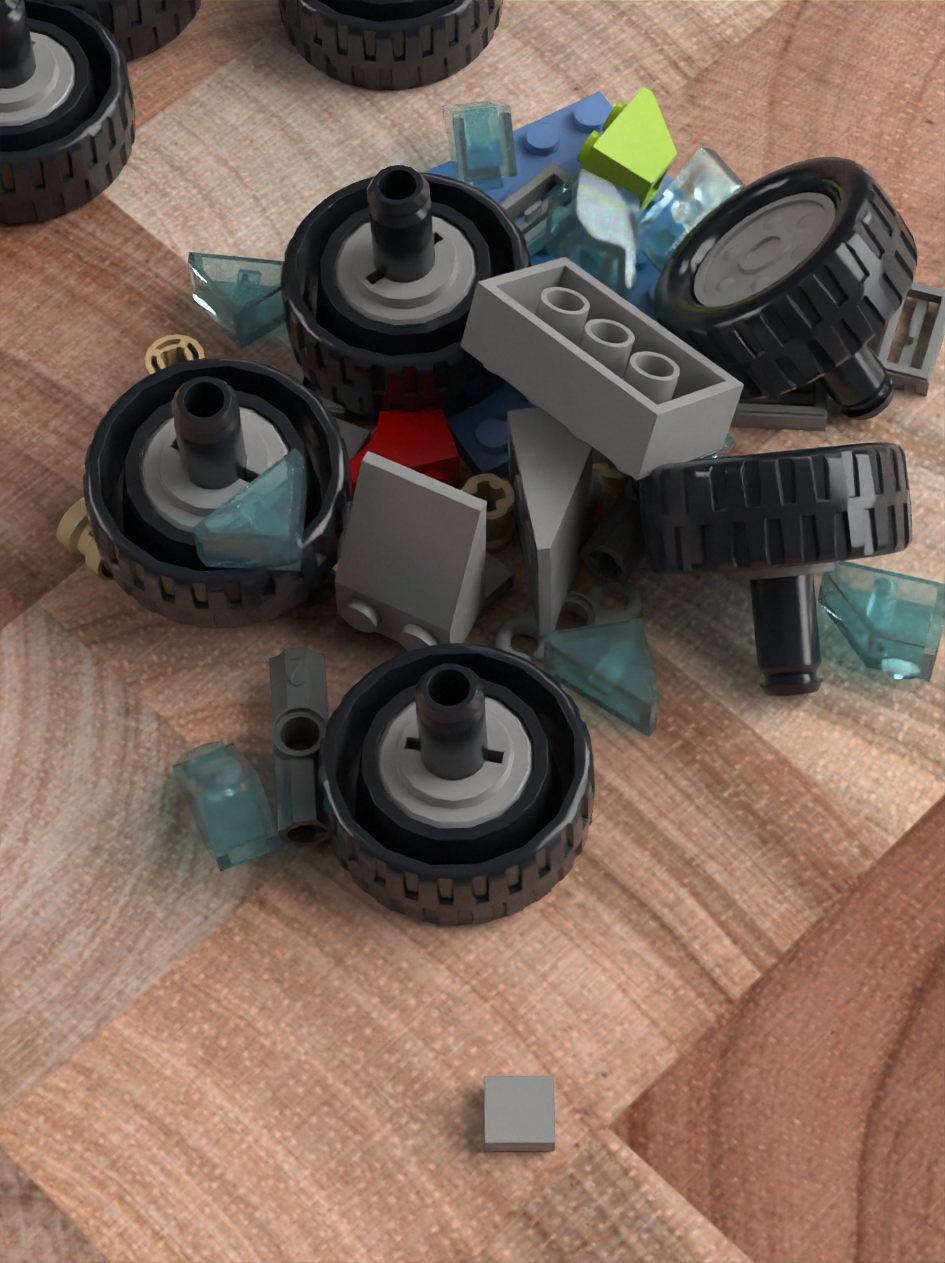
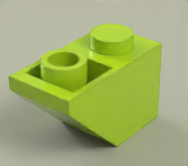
[574,87,677,224]

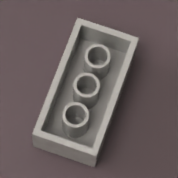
[461,257,744,480]

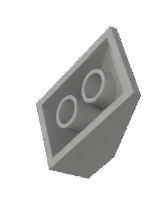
[507,407,603,636]
[335,451,487,651]

